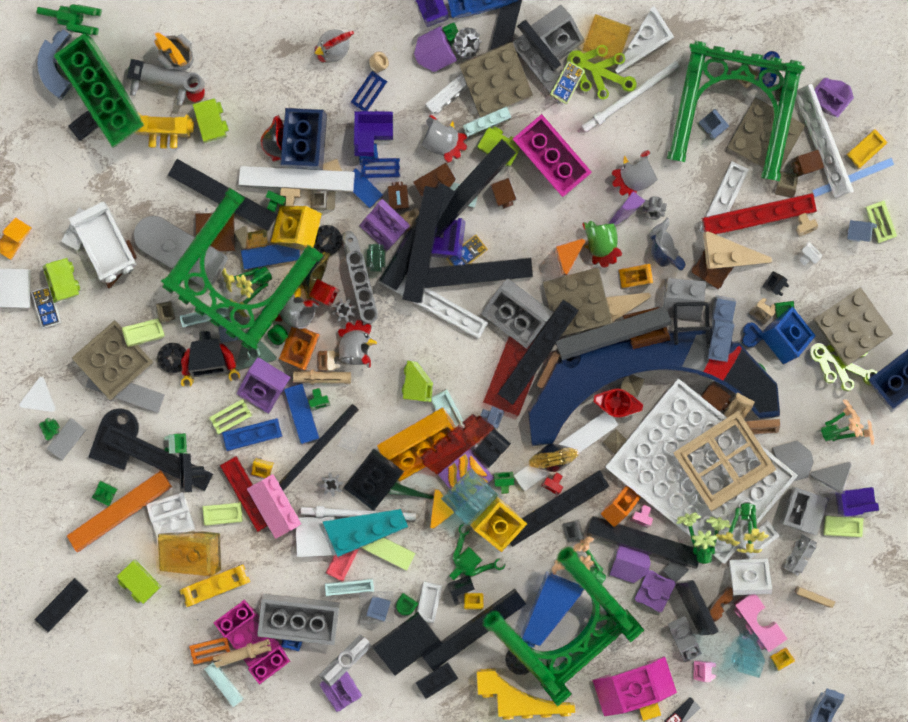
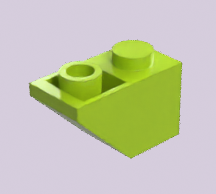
[402,361,433,402]

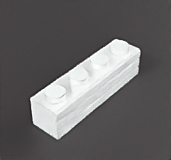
[426,74,468,114]

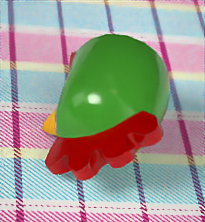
[582,221,622,268]

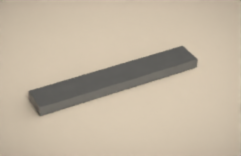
[556,306,672,360]

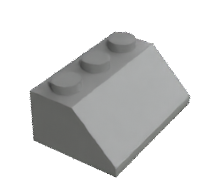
[481,279,553,348]

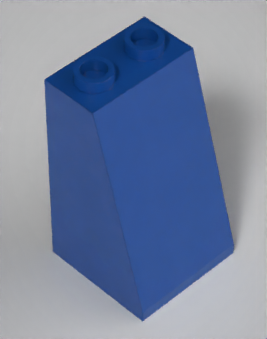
[521,571,584,648]

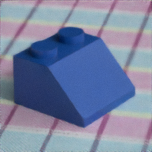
[760,307,816,364]

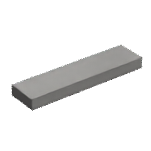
[86,378,165,413]

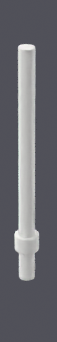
[581,61,680,132]
[301,506,416,521]

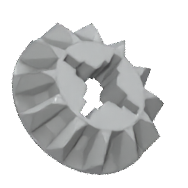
[454,27,482,59]

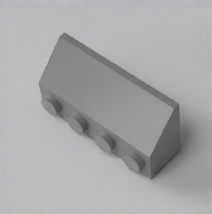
[258,594,340,645]

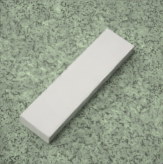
[699,161,749,235]

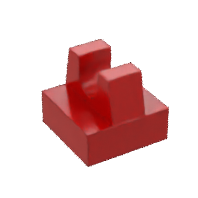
[541,472,564,496]

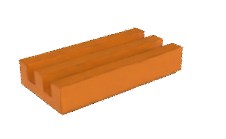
[189,637,230,665]

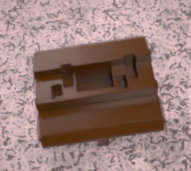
[691,249,734,290]

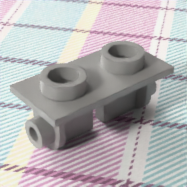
[783,534,817,576]

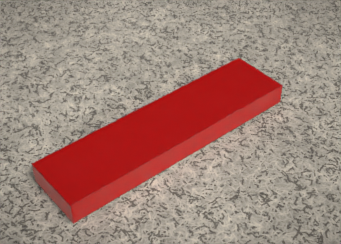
[220,456,268,532]

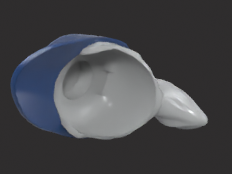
[650,217,686,271]

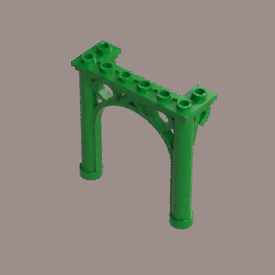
[666,41,805,182]
[160,187,324,350]
[483,546,645,707]

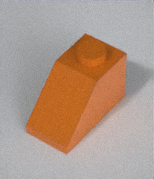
[601,485,641,527]

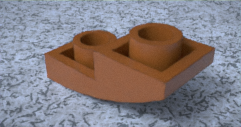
[708,586,734,622]

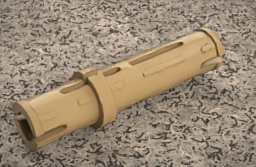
[293,369,351,385]
[213,639,272,668]

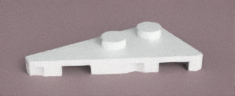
[615,6,674,74]

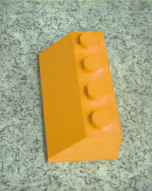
[377,407,466,482]

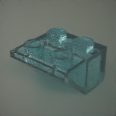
[441,468,498,526]
[731,630,765,678]

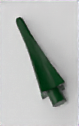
[388,482,434,499]

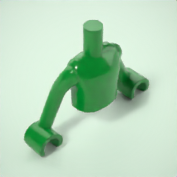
[449,523,506,580]

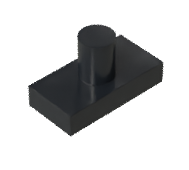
[179,453,205,493]

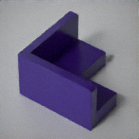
[416,0,448,28]
[354,111,393,156]
[431,218,466,260]
[835,487,879,517]

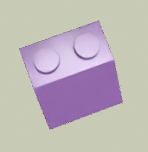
[237,357,291,414]

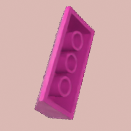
[513,114,592,197]

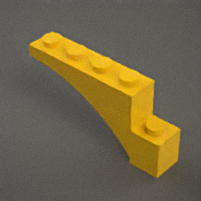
[477,668,575,720]

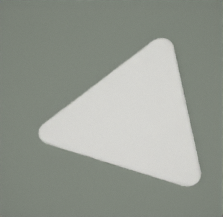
[19,377,55,412]

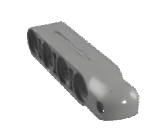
[342,230,378,323]

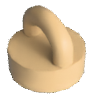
[369,51,389,73]

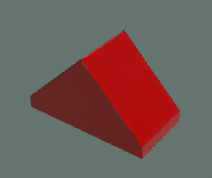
[309,279,340,307]

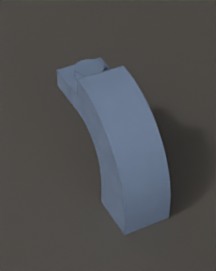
[37,29,73,100]
[808,688,845,722]

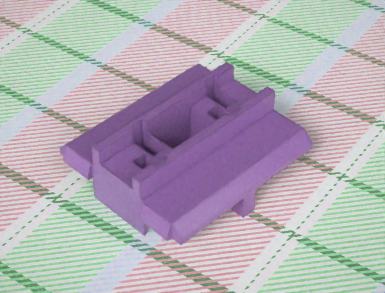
[635,570,676,612]
[319,671,362,712]

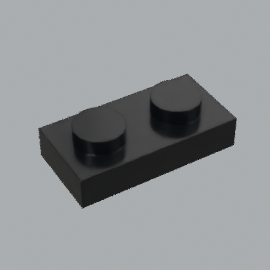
[416,662,458,699]

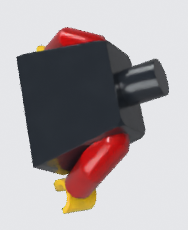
[181,331,240,387]

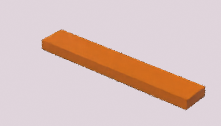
[67,471,172,552]

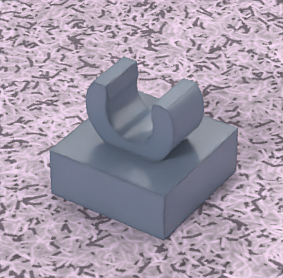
[480,406,505,429]

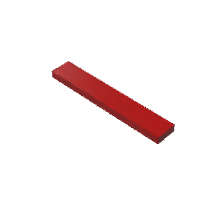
[701,193,817,235]

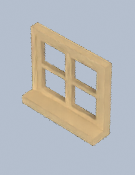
[673,411,777,512]

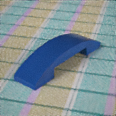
[448,0,518,18]

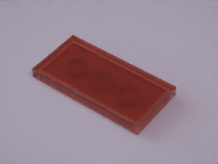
[483,336,536,416]

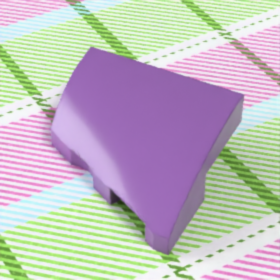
[609,192,645,225]

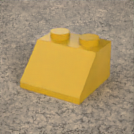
[271,206,322,250]
[469,494,527,552]

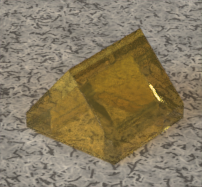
[248,230,269,248]

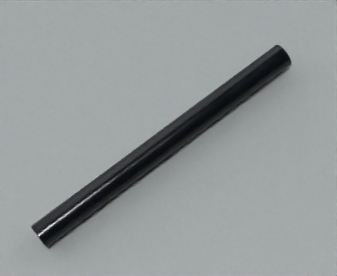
[279,403,359,491]

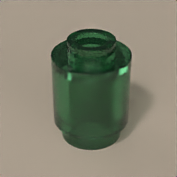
[366,244,386,272]

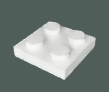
[729,559,772,595]

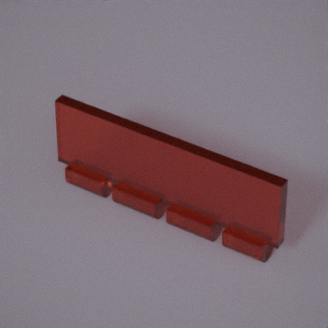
[420,414,495,475]

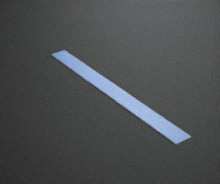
[812,158,894,197]

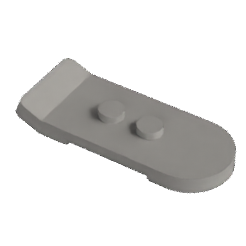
[134,216,228,289]

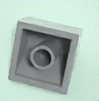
[531,5,585,60]
[663,278,706,320]

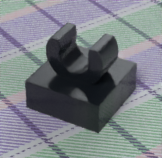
[762,271,789,296]

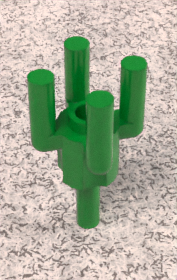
[36,4,102,35]

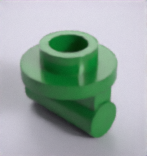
[39,418,60,440]

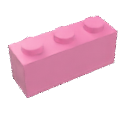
[247,474,301,539]

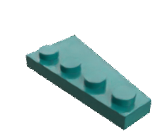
[322,509,408,558]

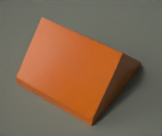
[555,239,586,276]
[279,327,320,370]

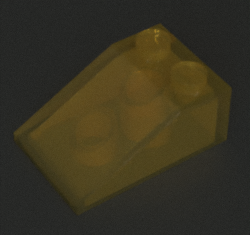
[158,531,221,577]

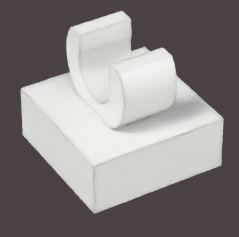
[799,242,822,266]

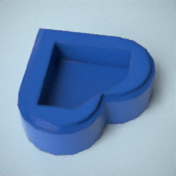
[742,322,763,347]

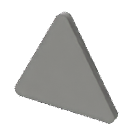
[810,462,851,493]

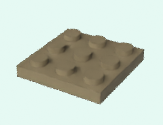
[459,42,533,118]
[727,97,805,170]
[543,267,613,337]
[813,287,893,366]
[72,320,154,401]

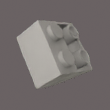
[780,487,829,535]

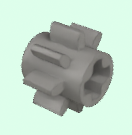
[642,196,667,220]
[333,299,356,322]
[320,472,344,496]

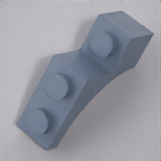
[708,295,736,362]

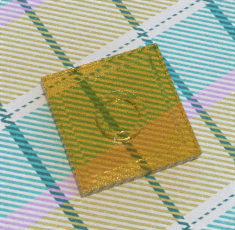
[582,14,631,62]

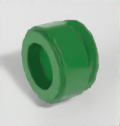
[267,324,288,345]

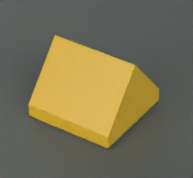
[251,458,274,478]
[464,593,484,610]
[770,647,795,671]

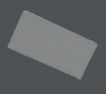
[47,418,86,460]

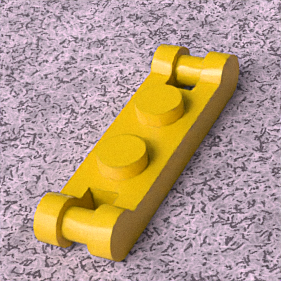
[180,564,251,607]

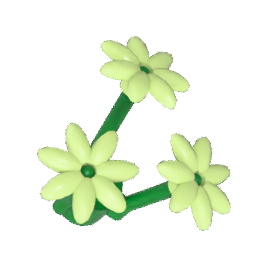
[676,512,731,564]

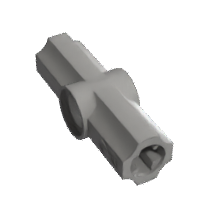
[319,634,372,687]

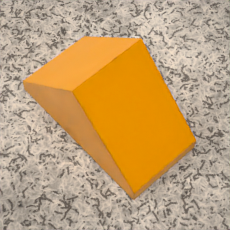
[619,264,653,288]
[430,489,456,528]

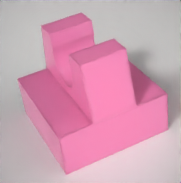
[630,505,653,528]
[694,660,716,682]

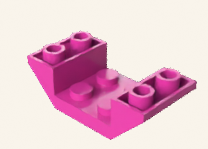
[213,599,290,685]
[592,656,677,717]

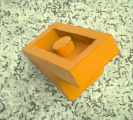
[0,217,32,260]

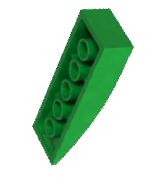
[54,33,144,148]

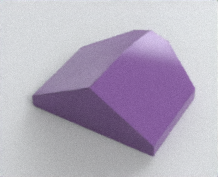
[414,26,457,72]
[814,78,854,118]
[609,545,651,583]

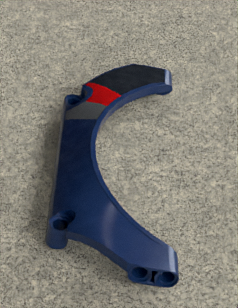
[528,326,780,446]

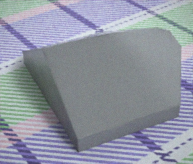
[772,441,814,481]

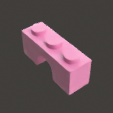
[733,594,787,652]

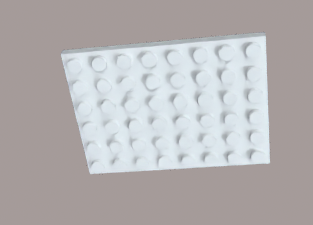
[605,378,798,564]

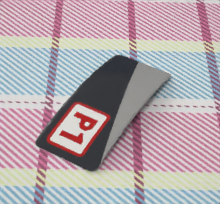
[664,697,700,722]

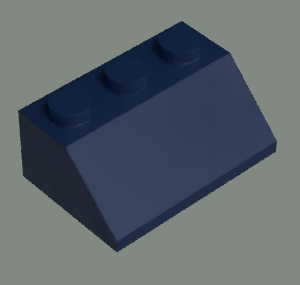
[281,108,327,170]
[869,349,908,412]

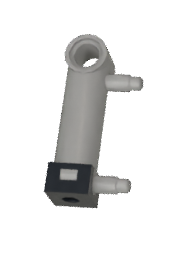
[127,59,205,106]

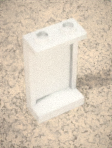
[69,201,137,283]

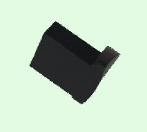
[447,576,475,606]

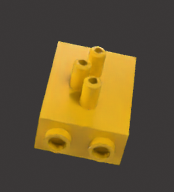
[135,112,194,149]

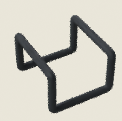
[673,302,710,345]

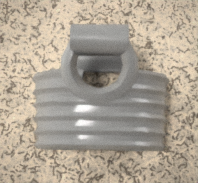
[157,34,194,70]

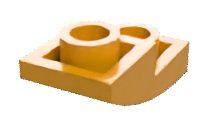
[154,32,187,67]

